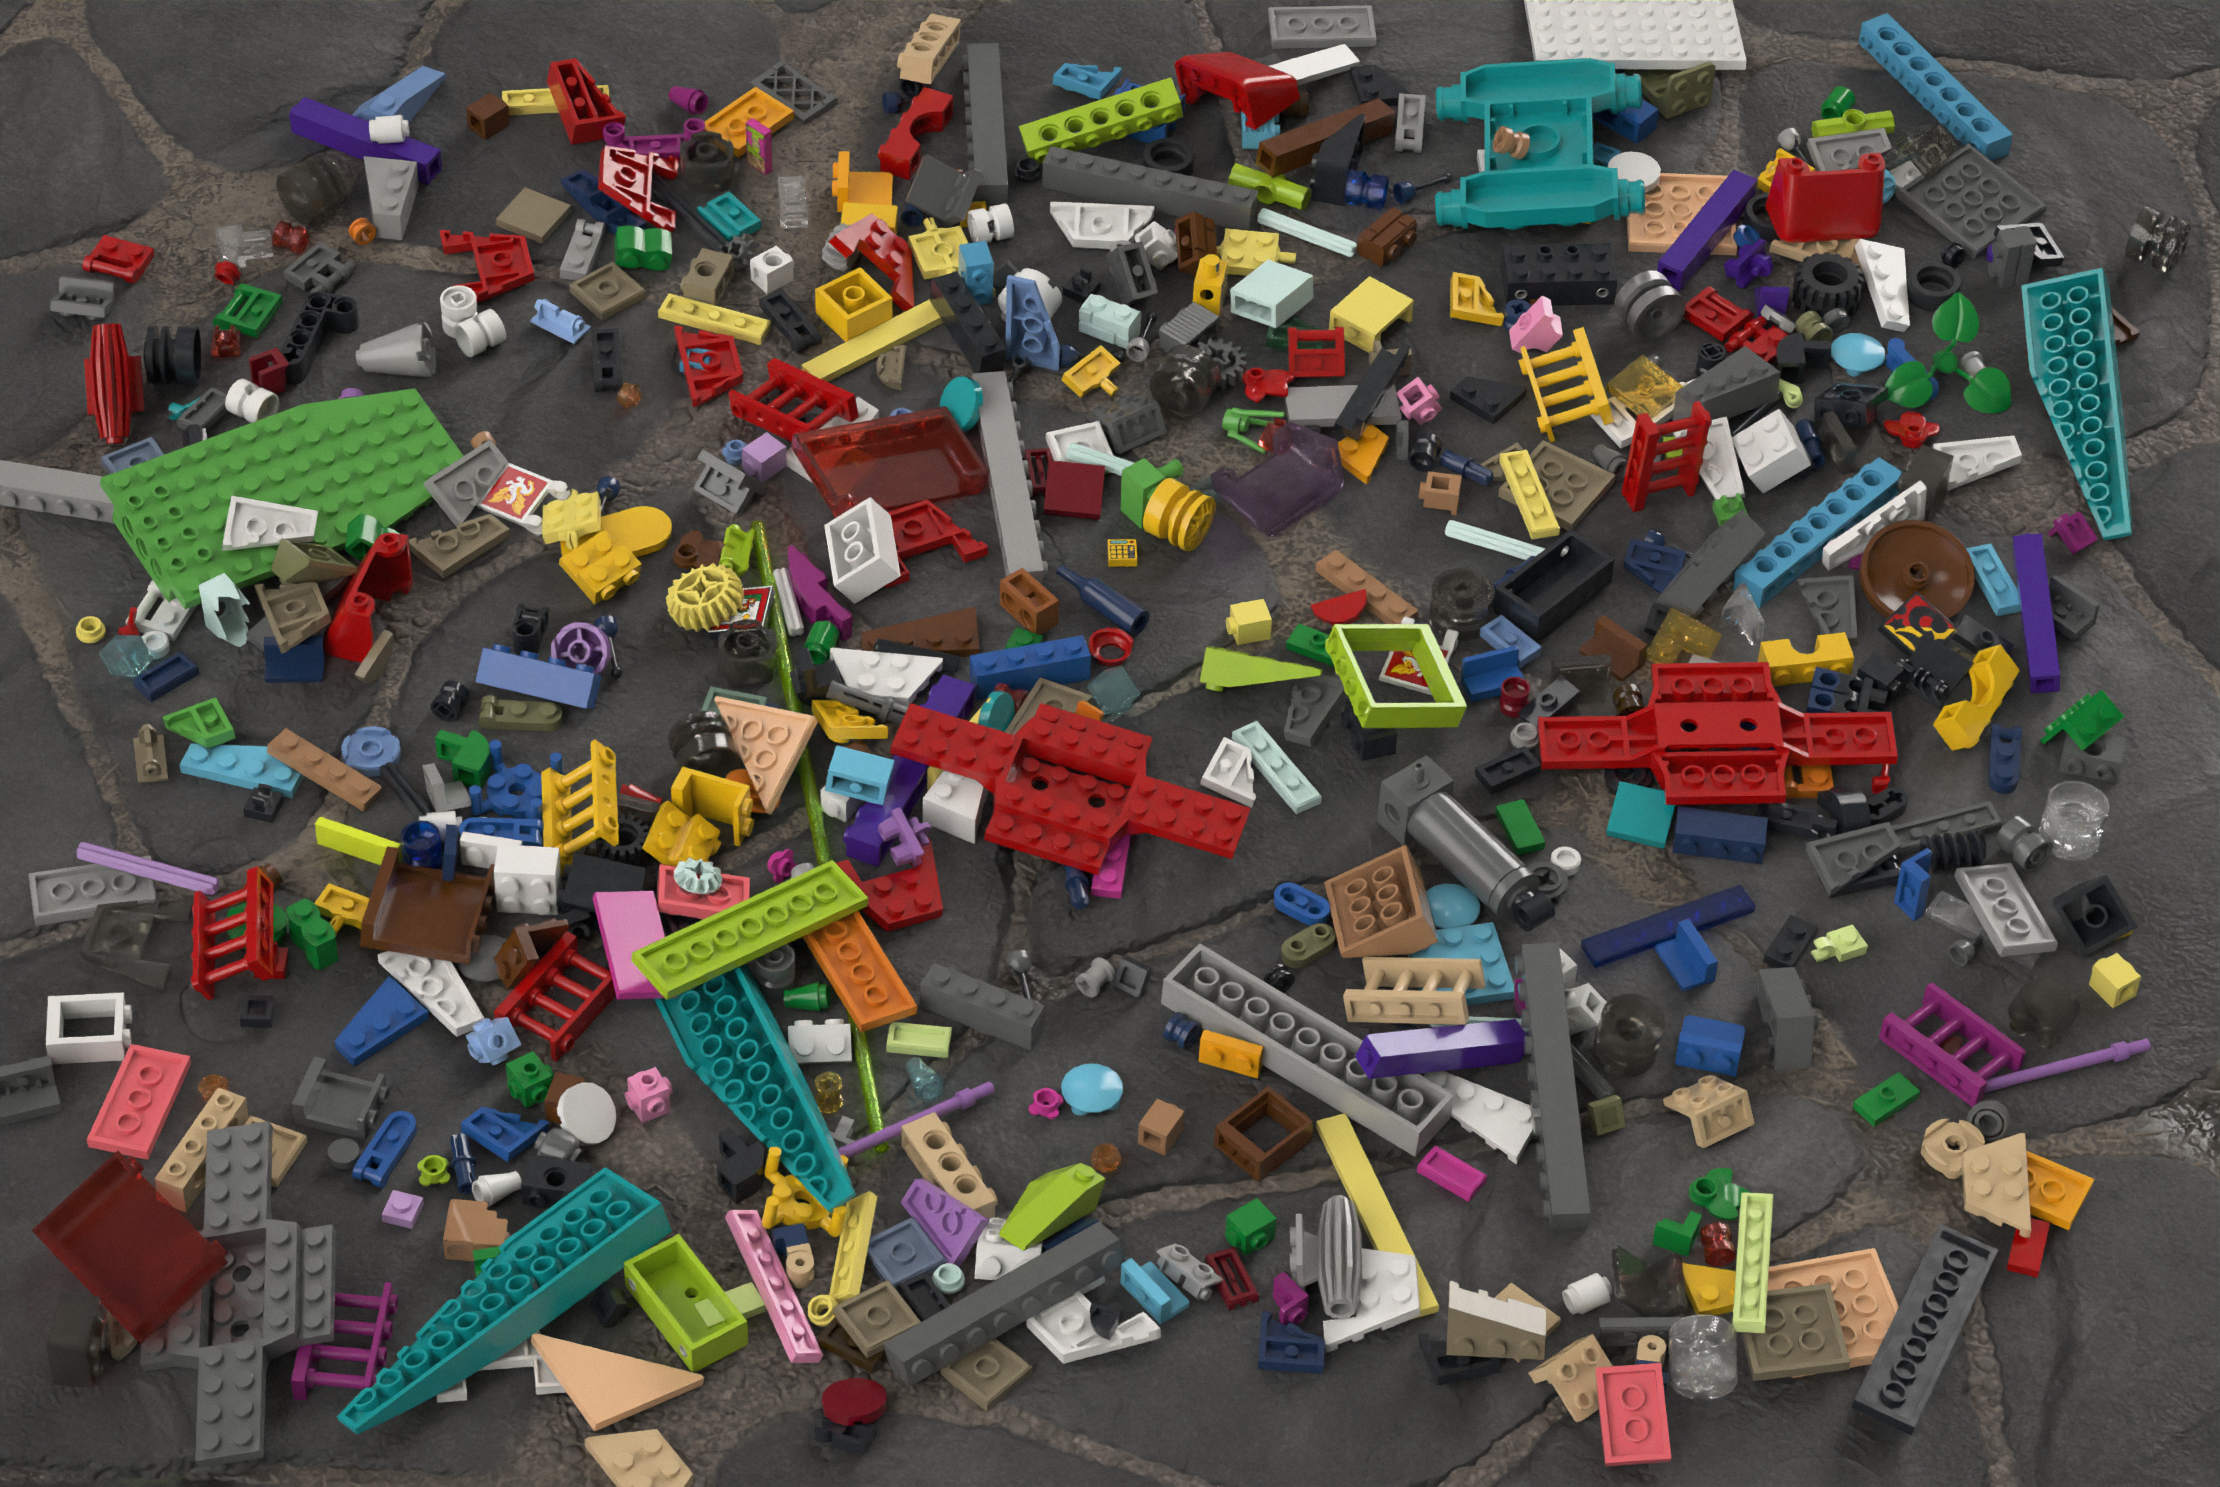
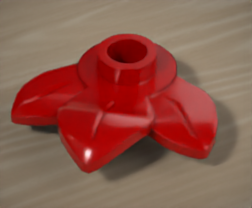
[1242,368,1294,403]
[1884,411,1940,448]

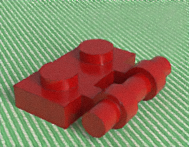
[1724,316,1789,365]

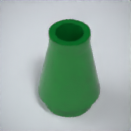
[784,981,830,1012]

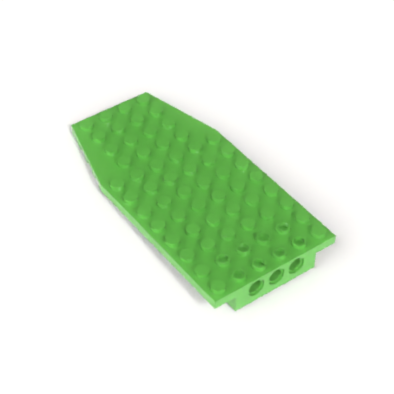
[100,388,463,610]

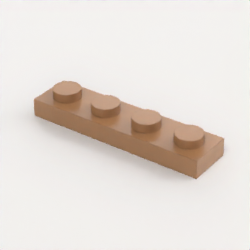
[1315,550,1418,624]
[267,728,382,812]

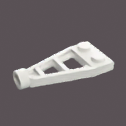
[1590,379,1695,449]

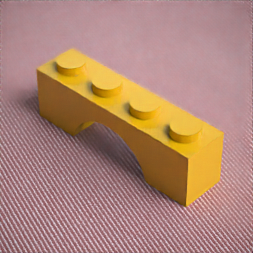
[1933,644,2020,751]

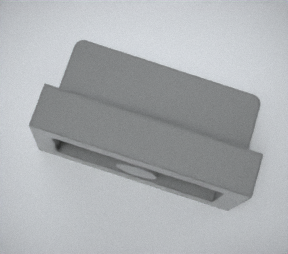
[422,763,472,812]

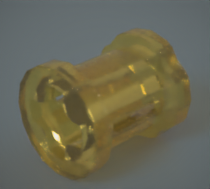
[815,1072,843,1113]

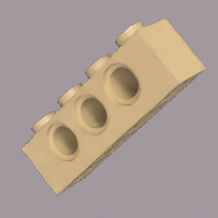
[897,14,961,85]
[155,1087,249,1213]
[901,1112,998,1219]

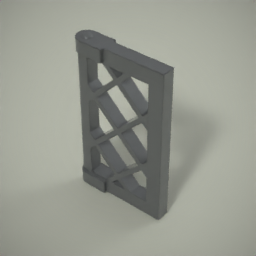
[750,60,838,125]

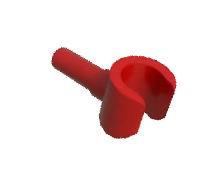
[118,607,140,645]
[1871,764,1890,794]

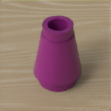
[668,86,709,115]

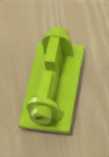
[719,524,755,577]

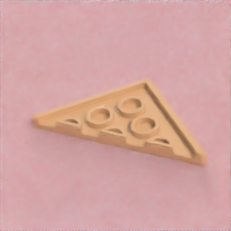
[714,696,818,815]
[531,1333,704,1431]

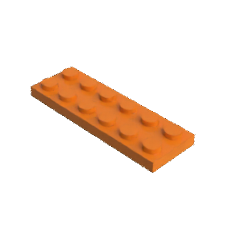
[803,911,917,1032]

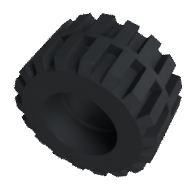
[1792,252,1864,318]

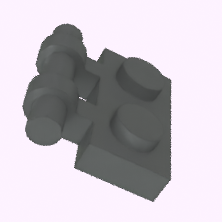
[283,242,356,293]

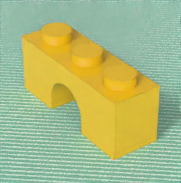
[1758,632,1854,686]

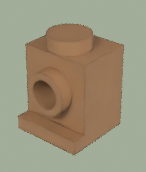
[1419,471,1462,515]

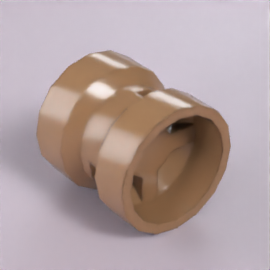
[1493,126,1530,159]

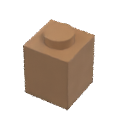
[1138,1099,1185,1156]

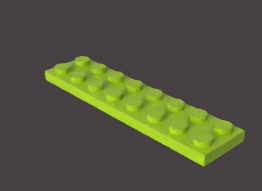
[631,860,868,1000]

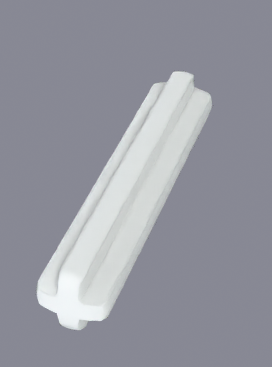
[773,568,804,637]

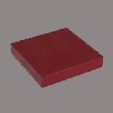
[1043,460,1105,520]

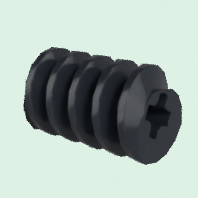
[1920,830,1987,872]

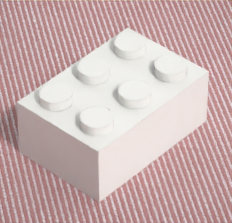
[824,497,901,604]

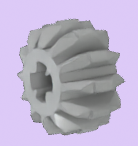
[822,223,861,272]

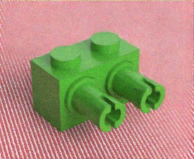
[1120,458,1184,530]

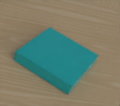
[1606,781,1676,849]

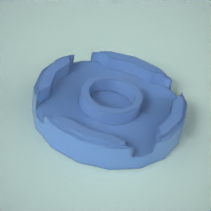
[341,726,401,777]

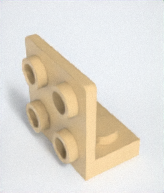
[1663,1075,1755,1148]
[1528,1334,1612,1422]

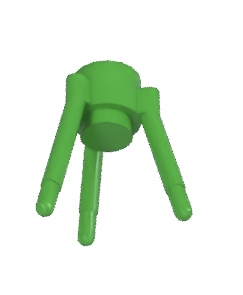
[1222,407,1287,454]

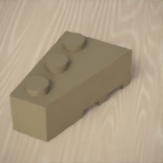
[1446,1281,1546,1360]

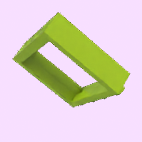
[1325,624,1467,728]

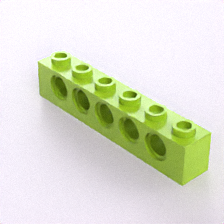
[1019,77,1183,164]

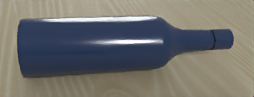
[1056,564,1150,636]

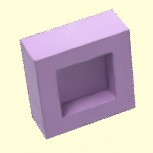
[382,1190,424,1229]

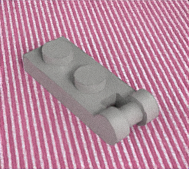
[1395,93,1426,153]
[559,219,606,281]

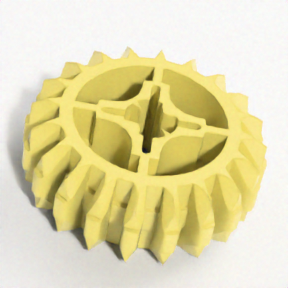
[666,563,745,632]

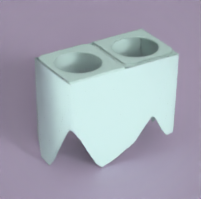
[198,573,250,647]

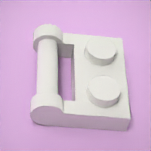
[126,580,197,641]

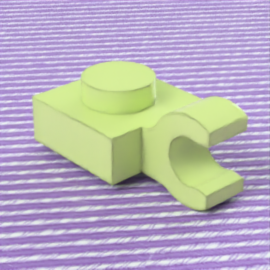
[1811,925,1868,962]

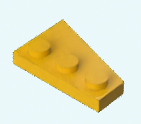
[812,700,888,743]

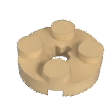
[1921,1119,1985,1179]

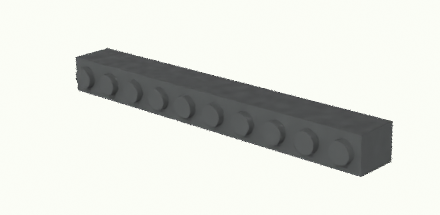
[1515,943,1590,1230]

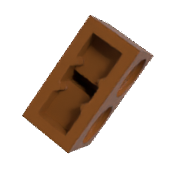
[999,568,1059,635]

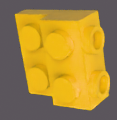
[559,529,641,605]
[642,801,721,867]

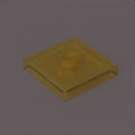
[1605,354,1683,419]

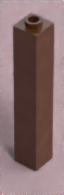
[1255,98,1396,178]

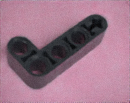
[280,292,359,385]

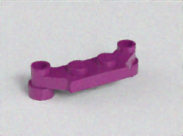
[603,118,705,160]

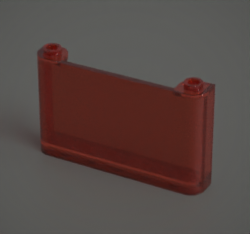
[791,406,989,518]
[31,1150,229,1345]

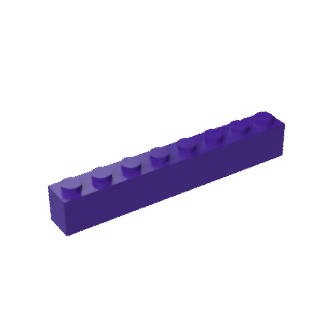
[843,675,975,867]

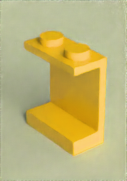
[671,767,754,847]

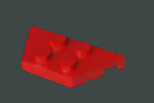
[674,326,743,407]

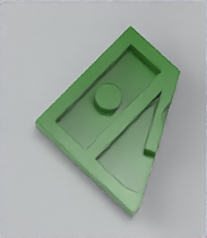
[162,697,236,748]

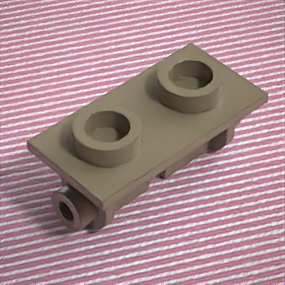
[133,724,168,784]

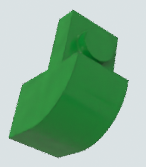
[435,730,491,789]

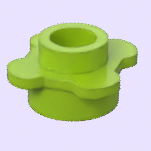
[417,1155,451,1186]

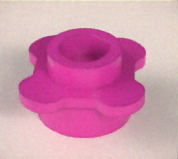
[767,849,797,884]
[1029,1088,1063,1119]

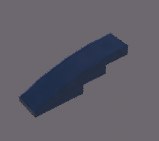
[560,169,647,235]

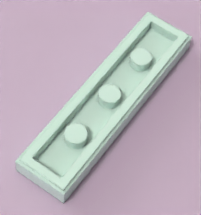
[1232,721,1322,815]

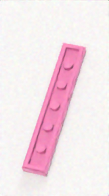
[725,1210,823,1363]

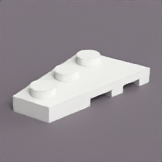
[1673,416,1745,500]
[1932,436,2022,491]
[222,496,318,551]

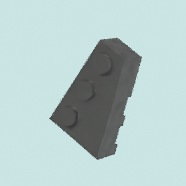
[1757,967,1819,1071]

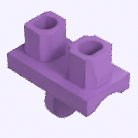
[878,807,932,867]

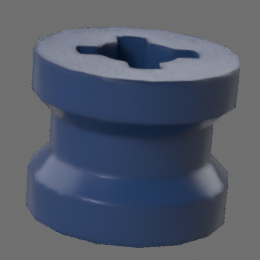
[1503,299,1531,331]
[1163,1012,1201,1051]

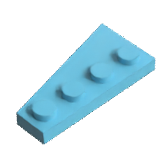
[180,743,304,799]

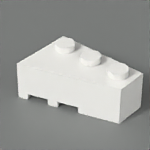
[923,770,988,844]

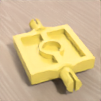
[908,217,968,280]
[1216,228,1296,276]
[542,489,601,549]

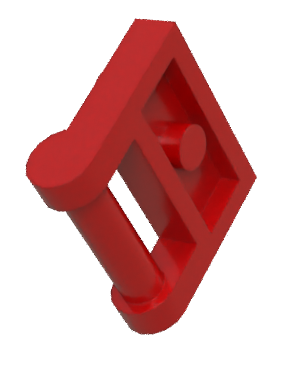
[82,235,155,284]
[1683,286,1754,342]
[1287,327,1345,378]

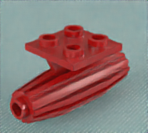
[84,323,145,444]

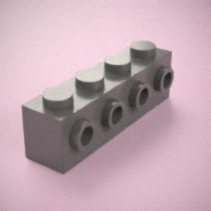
[920,963,1045,1051]

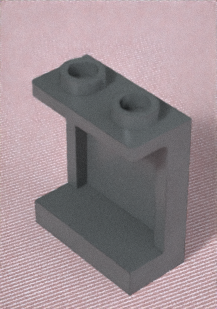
[292,1057,390,1140]

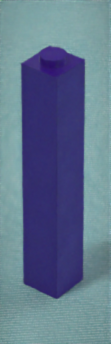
[289,97,442,185]
[1657,169,1757,292]
[2013,533,2060,694]
[1355,1019,1527,1079]

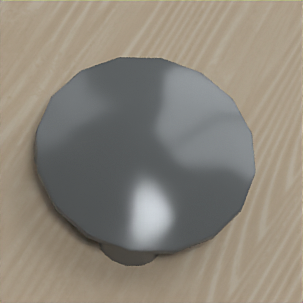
[455,934,506,987]

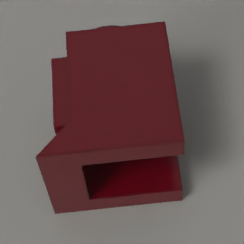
[249,347,289,394]

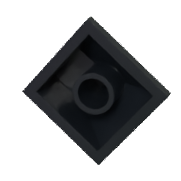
[2053,874,2138,957]

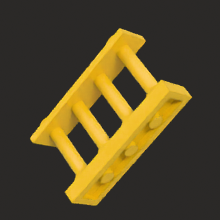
[1518,327,1614,443]
[541,739,619,876]

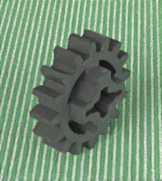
[1187,339,1247,389]

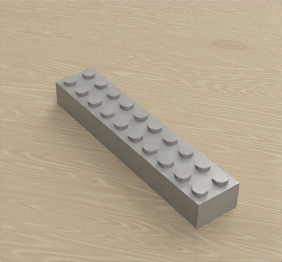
[1161,943,1454,1157]

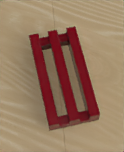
[1023,448,1054,497]
[1205,1247,1259,1311]

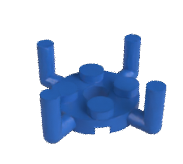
[469,740,563,822]

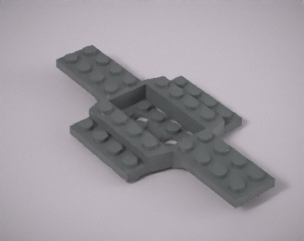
[140,1121,336,1468]

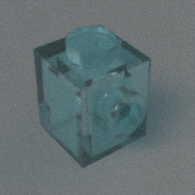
[99,635,154,678]
[1087,666,1140,715]

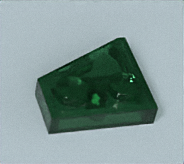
[1265,318,1323,351]

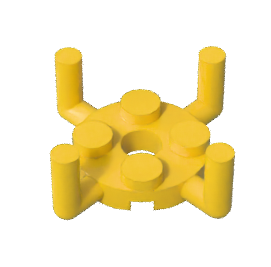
[762,1147,848,1237]

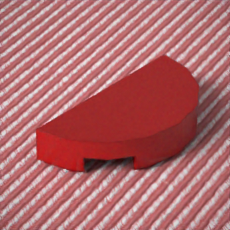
[1310,589,1367,626]

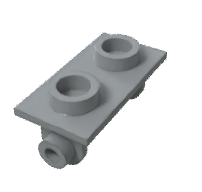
[1157,1243,1223,1301]

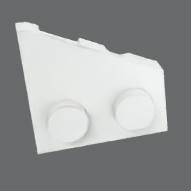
[1200,737,1256,808]

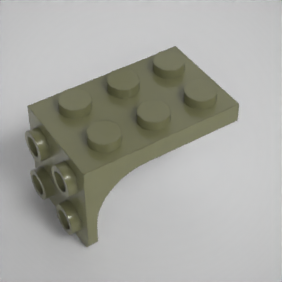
[1622,61,1716,119]

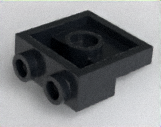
[1814,382,1888,428]

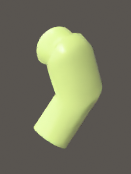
[1778,379,1803,408]

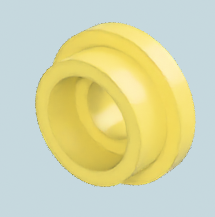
[76,616,106,643]
[808,1295,838,1327]

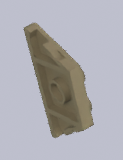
[254,582,332,654]

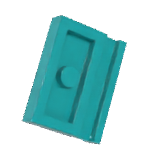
[697,192,761,242]

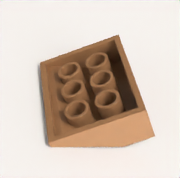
[1324,845,1438,958]

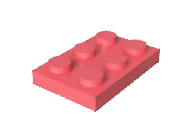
[657,864,750,919]
[1595,1363,1671,1467]

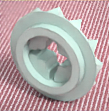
[674,858,723,894]

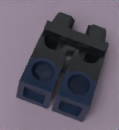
[1806,667,1887,713]

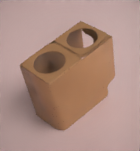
[443,1199,511,1261]

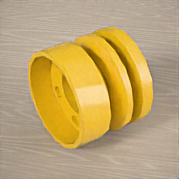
[1143,478,1216,552]

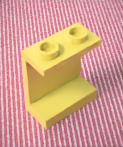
[1329,276,1414,353]

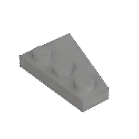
[1807,128,1892,171]
[423,439,508,527]

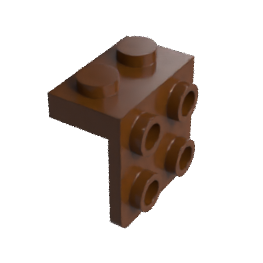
[494,919,569,990]

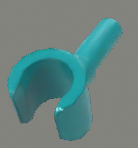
[168,397,200,421]

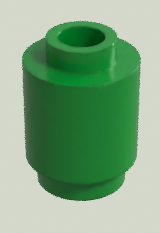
[1821,86,1856,120]
[803,621,840,665]

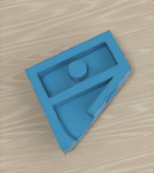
[1052,63,1122,100]

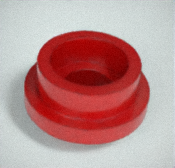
[214,261,241,285]

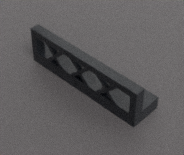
[1333,343,1410,441]

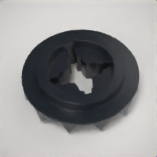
[1603,768,1651,795]

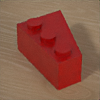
[547,58,626,145]

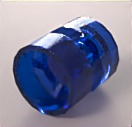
[1344,169,1389,210]
[400,820,443,870]

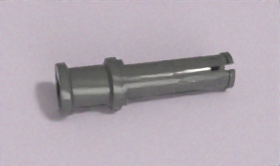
[826,680,909,725]

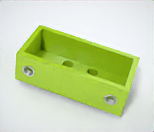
[623,1234,748,1373]

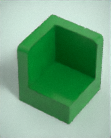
[1652,1211,1702,1257]

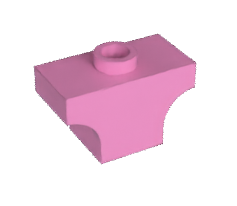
[1509,296,1563,353]

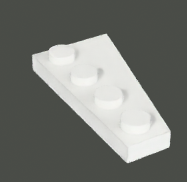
[1854,239,1910,332]
[1822,480,1927,571]
[378,951,484,1037]
[1423,1071,1537,1164]

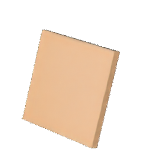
[1627,173,1737,256]
[1768,1248,1899,1378]

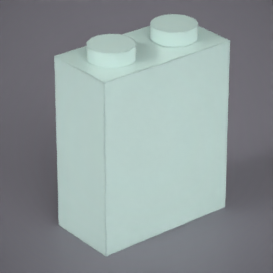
[1230,260,1314,328]

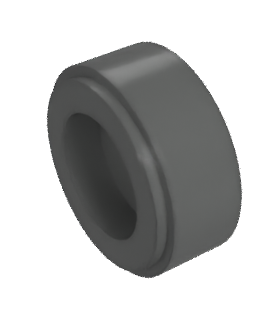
[1822,308,1850,334]
[328,1138,360,1170]

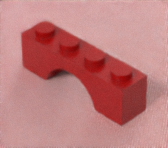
[878,87,953,180]

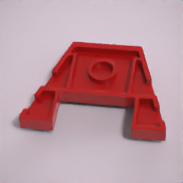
[598,146,679,234]
[829,213,914,312]
[439,230,535,303]
[885,500,988,588]
[836,838,943,932]

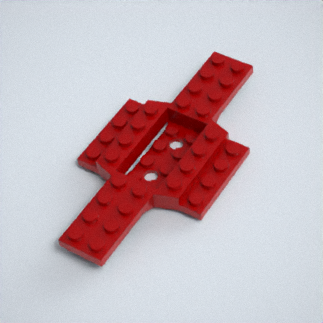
[1537,662,1898,805]
[890,703,1251,875]

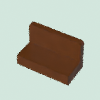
[1579,615,1647,682]

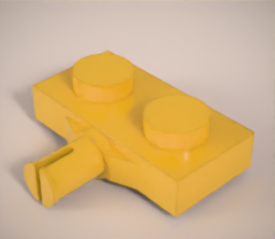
[1061,345,1120,398]
[314,883,370,935]

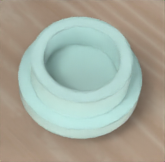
[932,1263,965,1294]

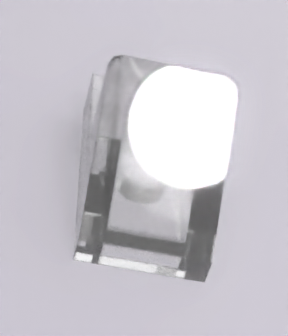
[1719,583,1765,645]

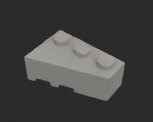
[364,156,419,240]

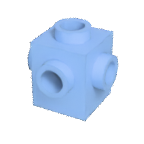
[465,1017,521,1065]

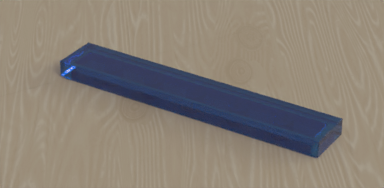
[1581,884,1755,968]

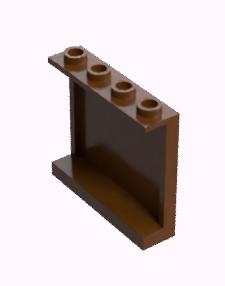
[360,846,496,965]

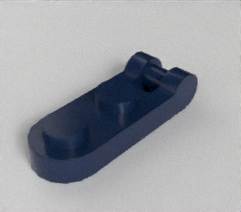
[1988,723,2022,794]

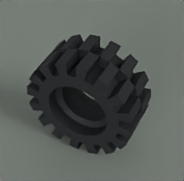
[596,814,650,867]

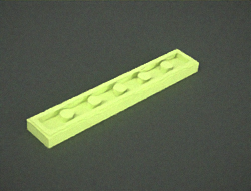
[1732,1193,1773,1333]

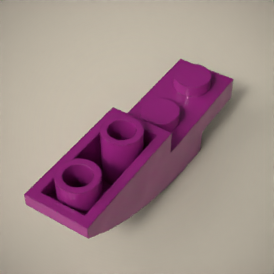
[788,545,853,641]

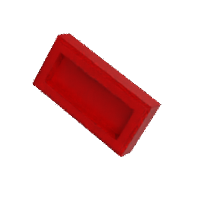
[2006,1218,2050,1278]

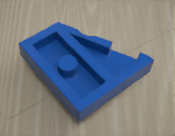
[460,1107,549,1162]

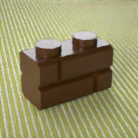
[1357,207,1417,267]
[1175,212,1217,277]

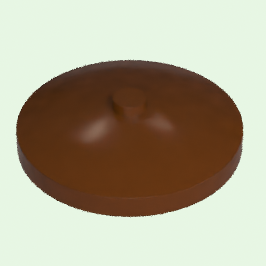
[1859,520,1975,620]

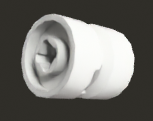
[967,203,1014,243]
[440,285,477,338]
[454,309,506,357]
[225,379,279,423]

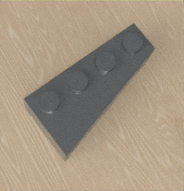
[1673,346,1780,421]
[1656,509,1766,624]

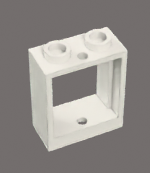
[46,993,132,1064]

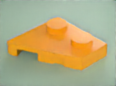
[1329,424,1389,484]

